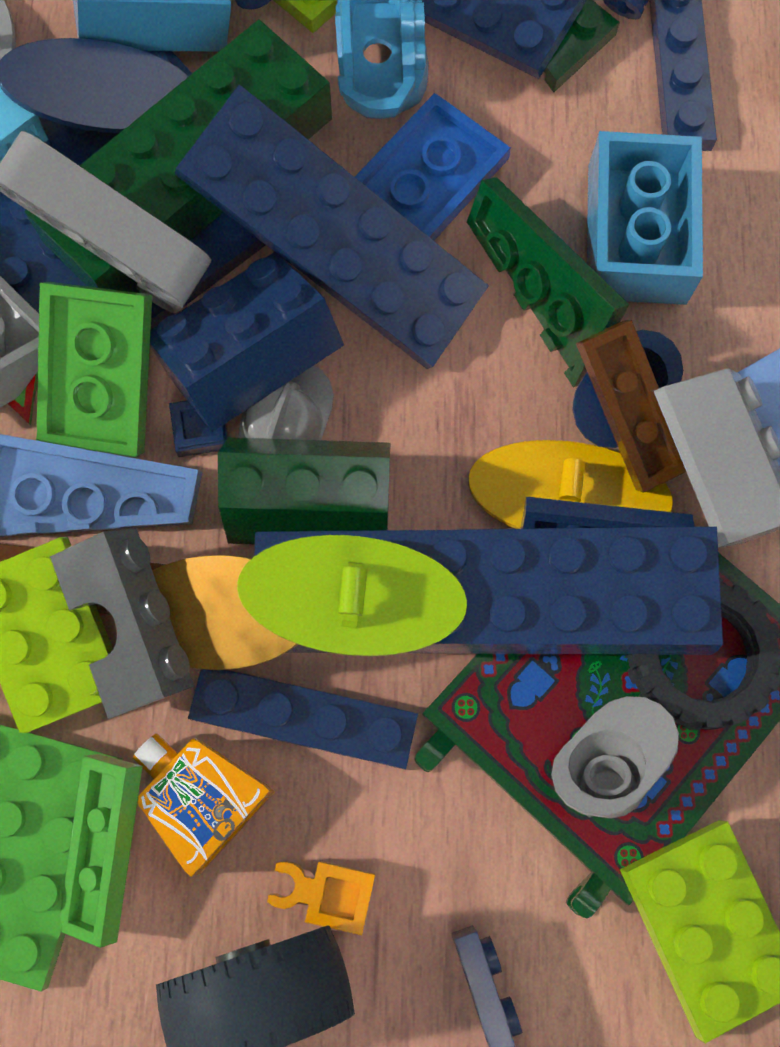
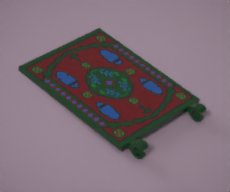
[414,552,780,919]

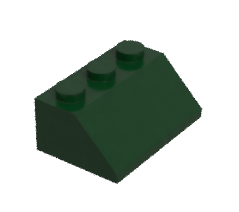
[218,437,391,545]

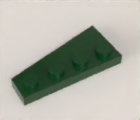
[467,177,629,388]

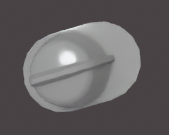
[238,366,334,440]
[551,696,679,819]

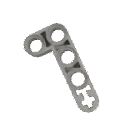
[0,131,211,314]

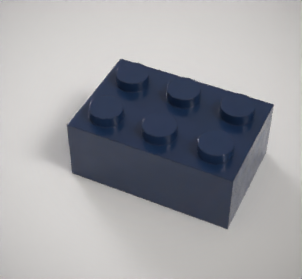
[150,252,344,432]

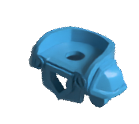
[335,0,429,119]

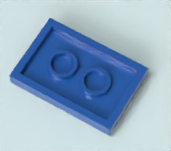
[355,93,511,241]

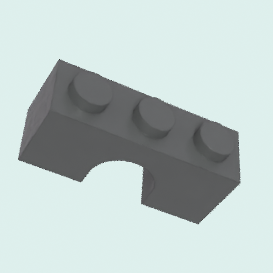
[50,528,194,719]

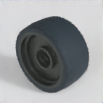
[156,925,355,1047]

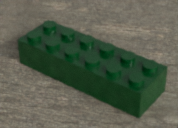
[24,19,332,292]

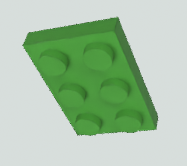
[36,282,152,457]

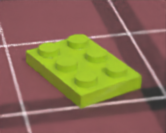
[0,537,113,733]
[620,820,780,1044]

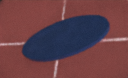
[0,38,188,133]

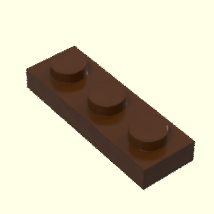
[576,320,686,493]

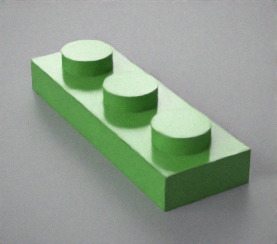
[60,754,143,948]

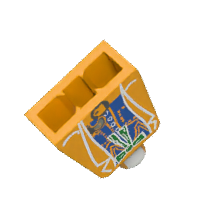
[133,733,275,877]

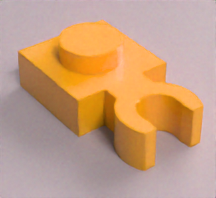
[267,861,375,936]

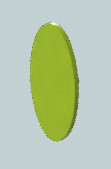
[237,535,467,656]

